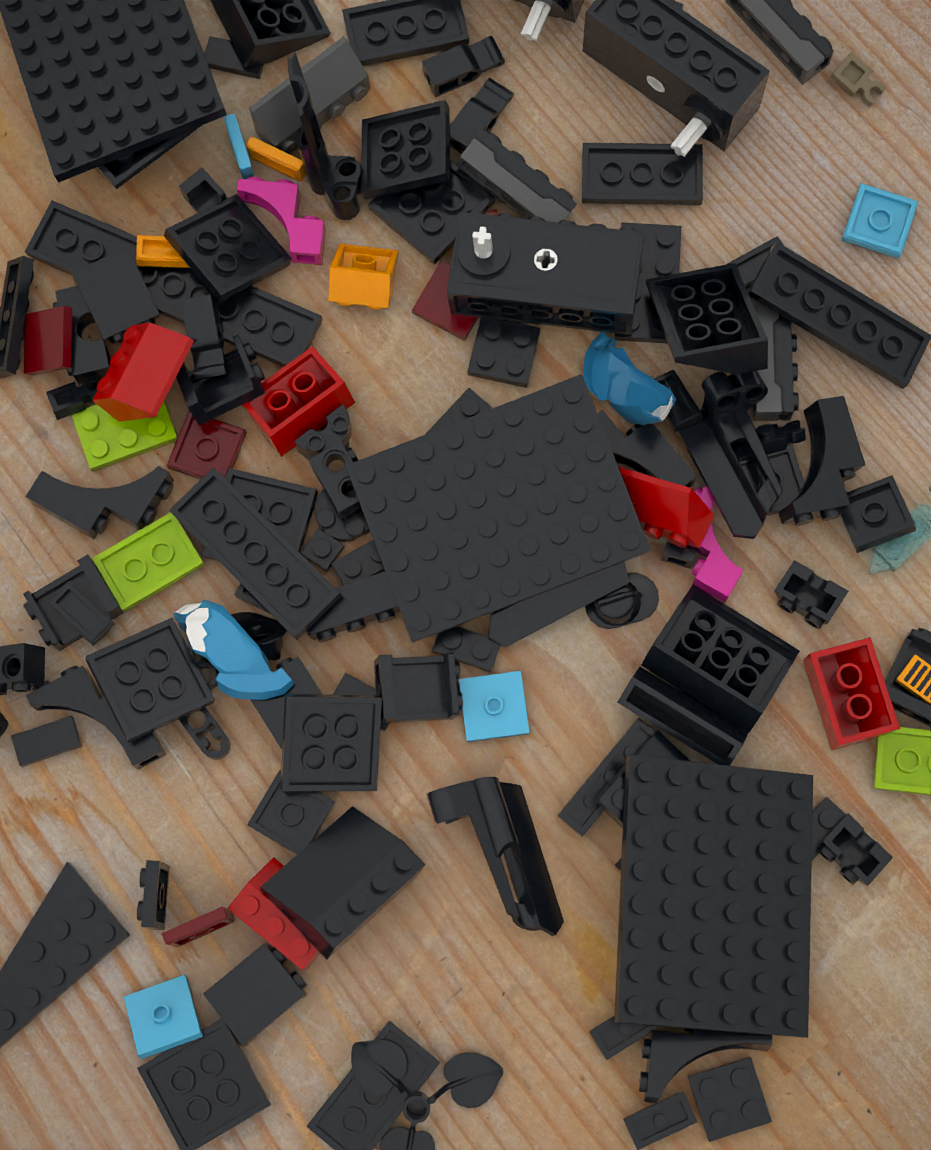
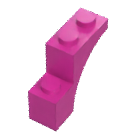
[237,177,326,265]
[690,486,744,603]

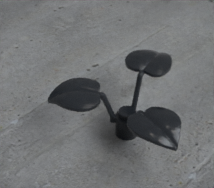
[351,1039,504,1150]

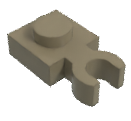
[830,52,886,106]

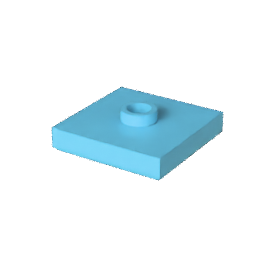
[841,183,919,259]
[459,671,529,743]
[124,975,203,1059]

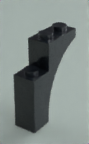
[778,396,865,526]
[597,410,696,488]
[25,466,174,539]
[26,666,166,770]
[639,1028,772,1104]

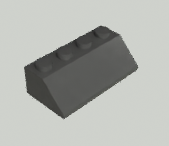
[249,36,370,154]

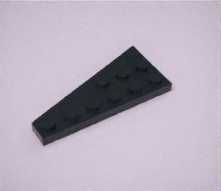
[0,861,130,1048]

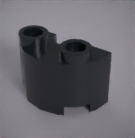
[294,405,352,459]
[774,560,849,629]
[817,813,893,886]

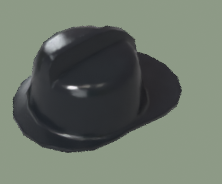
[585,573,659,629]
[231,612,287,661]

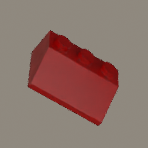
[92,322,194,422]
[242,346,355,457]
[618,467,715,548]
[803,637,900,751]
[227,857,320,970]

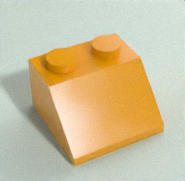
[328,243,399,310]

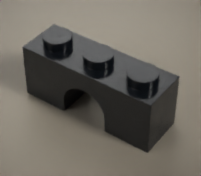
[53,286,111,385]

